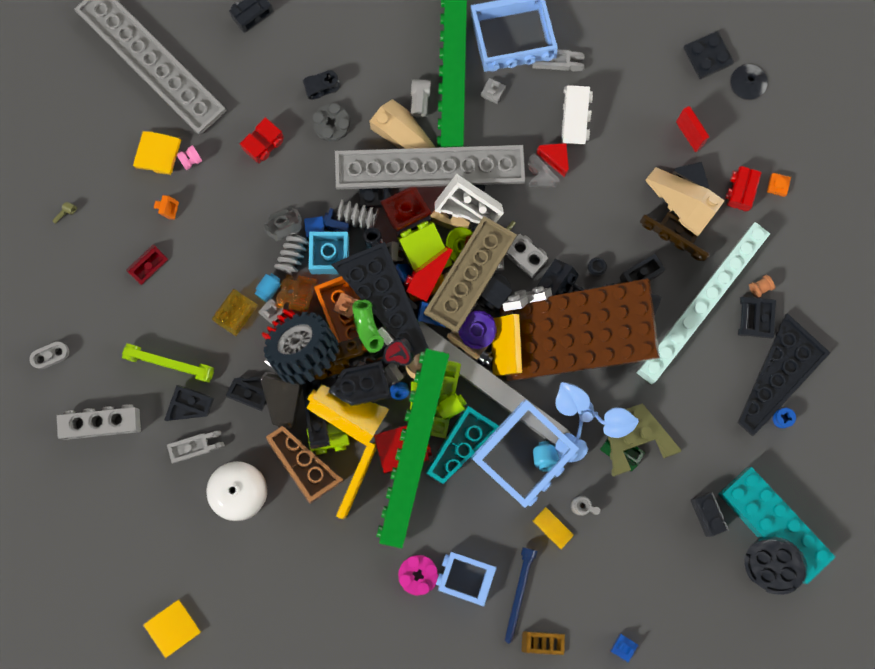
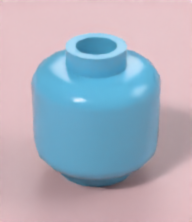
[533,441,559,472]

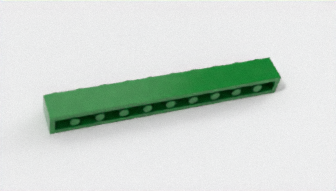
[437,0,467,148]
[376,348,450,549]

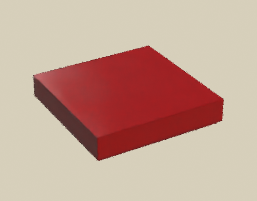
[676,106,709,153]

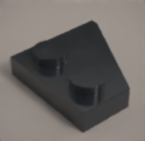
[226,375,277,411]
[164,385,214,421]

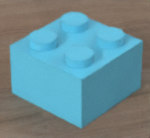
[309,232,350,274]

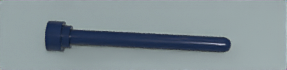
[505,547,538,643]

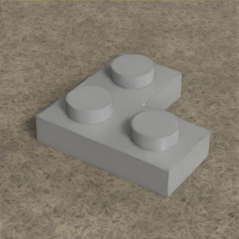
[503,286,552,311]

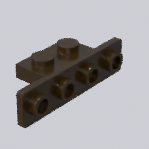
[640,212,710,261]
[314,337,364,380]

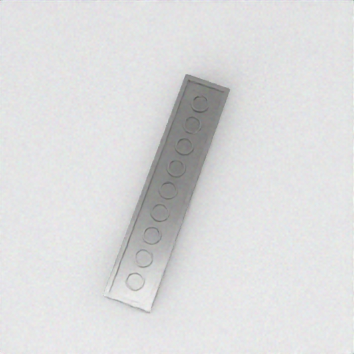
[75,0,226,136]
[335,145,525,190]

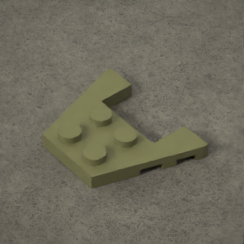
[608,403,681,477]

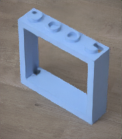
[471,0,558,72]
[471,399,579,507]

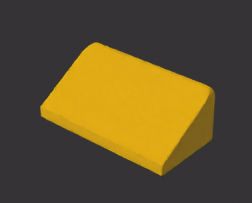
[532,507,574,549]

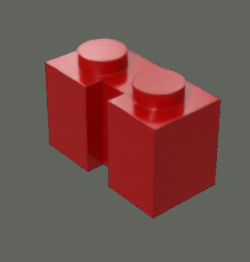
[240,117,284,164]

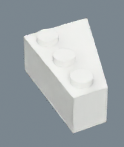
[561,85,593,144]
[434,174,504,224]

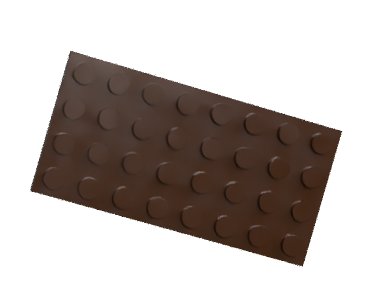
[499,279,660,381]

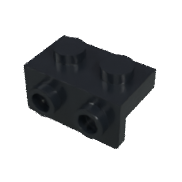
[536,258,579,296]

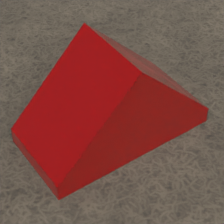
[536,143,569,177]

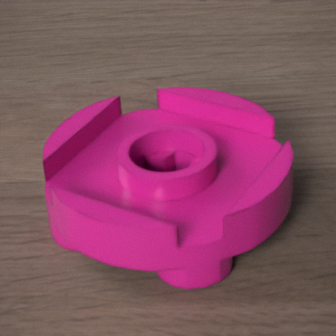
[398,555,438,595]

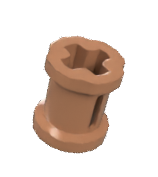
[749,275,775,298]

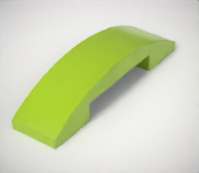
[430,361,461,439]

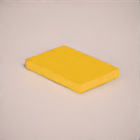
[491,314,522,376]

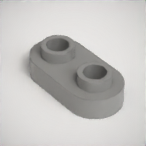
[30,342,69,369]

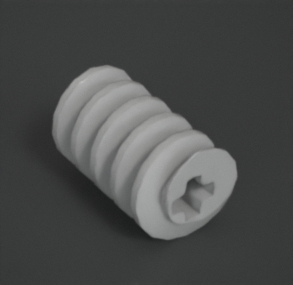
[337,199,379,229]
[274,233,309,275]

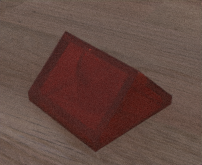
[381,187,432,231]

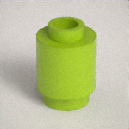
[437,393,467,420]

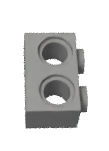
[505,234,548,278]

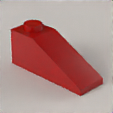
[403,246,453,302]

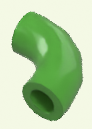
[352,300,384,353]

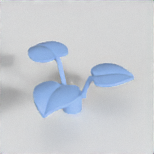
[555,382,639,462]

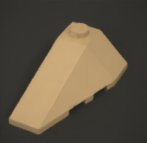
[369,99,436,149]
[645,167,725,236]

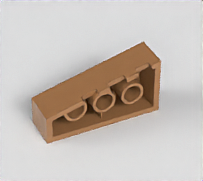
[266,426,343,504]

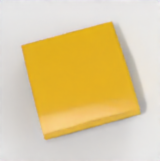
[133,131,181,175]
[143,600,201,658]

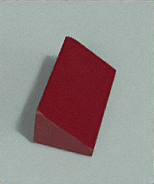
[126,244,168,285]

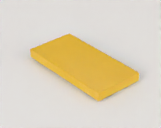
[336,442,377,519]

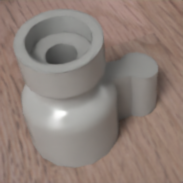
[570,496,600,516]

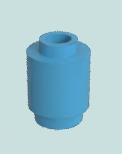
[254,273,281,302]

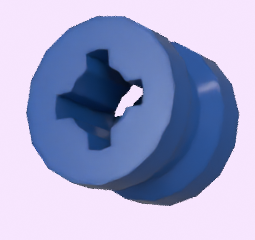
[772,408,796,428]

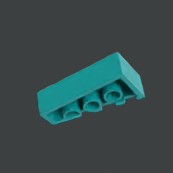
[424,406,499,484]

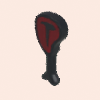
[366,337,415,366]

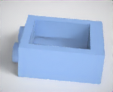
[436,552,496,606]

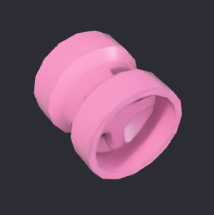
[177,145,202,170]

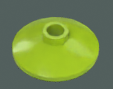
[446,227,473,263]

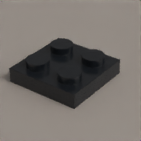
[684,31,734,79]

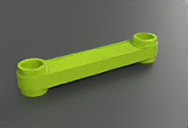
[122,343,214,383]

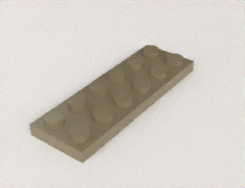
[424,216,517,333]

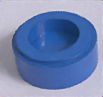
[390,382,410,400]

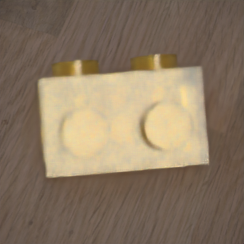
[212,289,258,336]

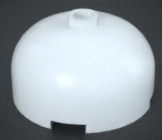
[206,462,267,521]

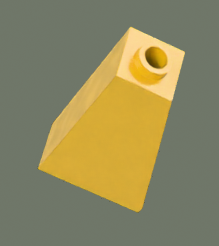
[307,385,389,446]

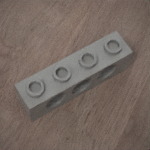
[57,405,141,440]

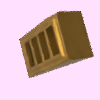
[521,632,565,655]

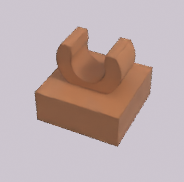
[333,293,358,319]

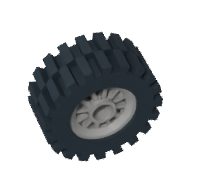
[263,312,339,385]

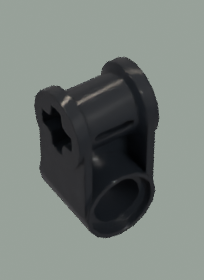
[303,70,340,100]

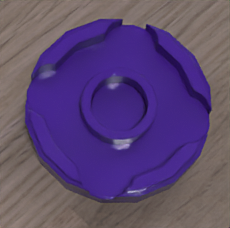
[458,310,497,349]

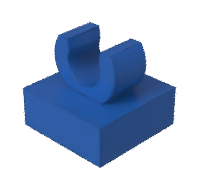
[610,634,638,662]

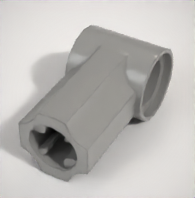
[411,79,431,118]

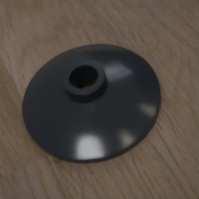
[730,64,768,100]

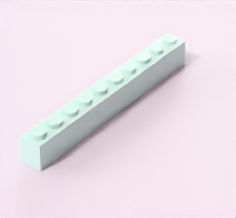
[636,222,771,385]

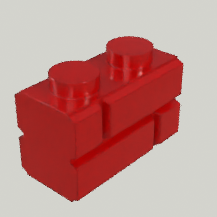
[725,166,762,212]

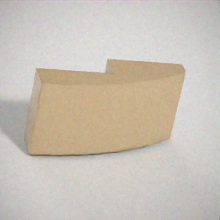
[431,210,470,230]

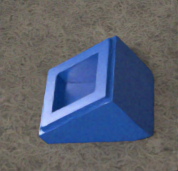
[395,264,412,284]

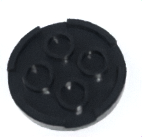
[745,537,807,595]

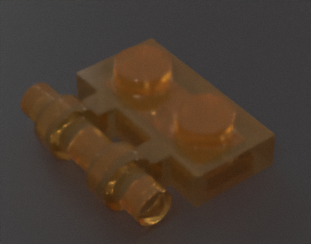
[276,275,317,313]

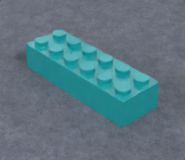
[718,467,836,584]

